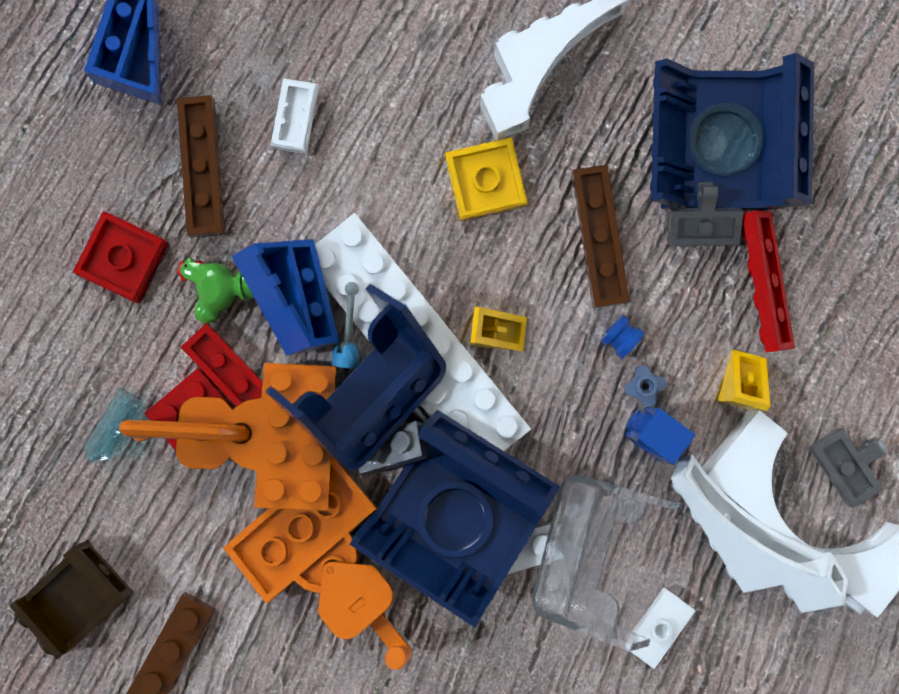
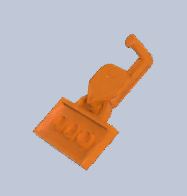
[119,363,336,511]
[223,455,413,670]

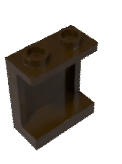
[10,541,134,659]

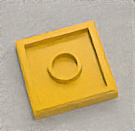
[445,137,528,221]

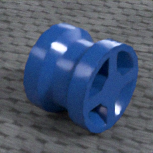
[600,315,645,359]

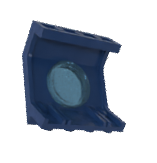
[650,53,814,211]

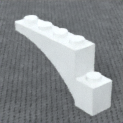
[480,0,629,141]
[671,454,848,613]

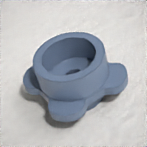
[624,365,667,407]

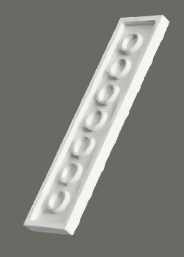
[315,213,531,451]

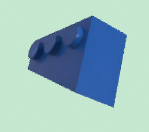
[84,0,161,105]
[231,239,339,356]

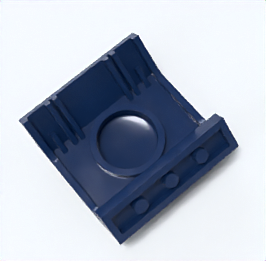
[350,410,560,628]

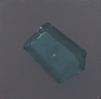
[84,388,142,462]

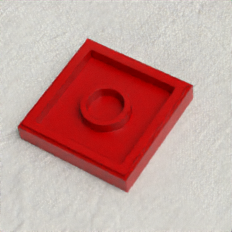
[72,211,169,303]

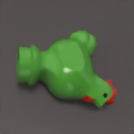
[176,257,254,324]

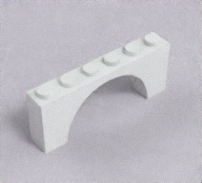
[702,410,899,618]

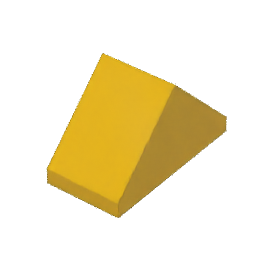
[470,307,527,352]
[718,349,771,411]

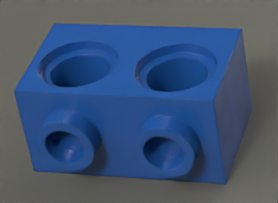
[624,408,696,465]

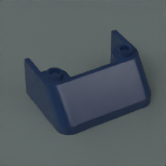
[265,284,446,470]

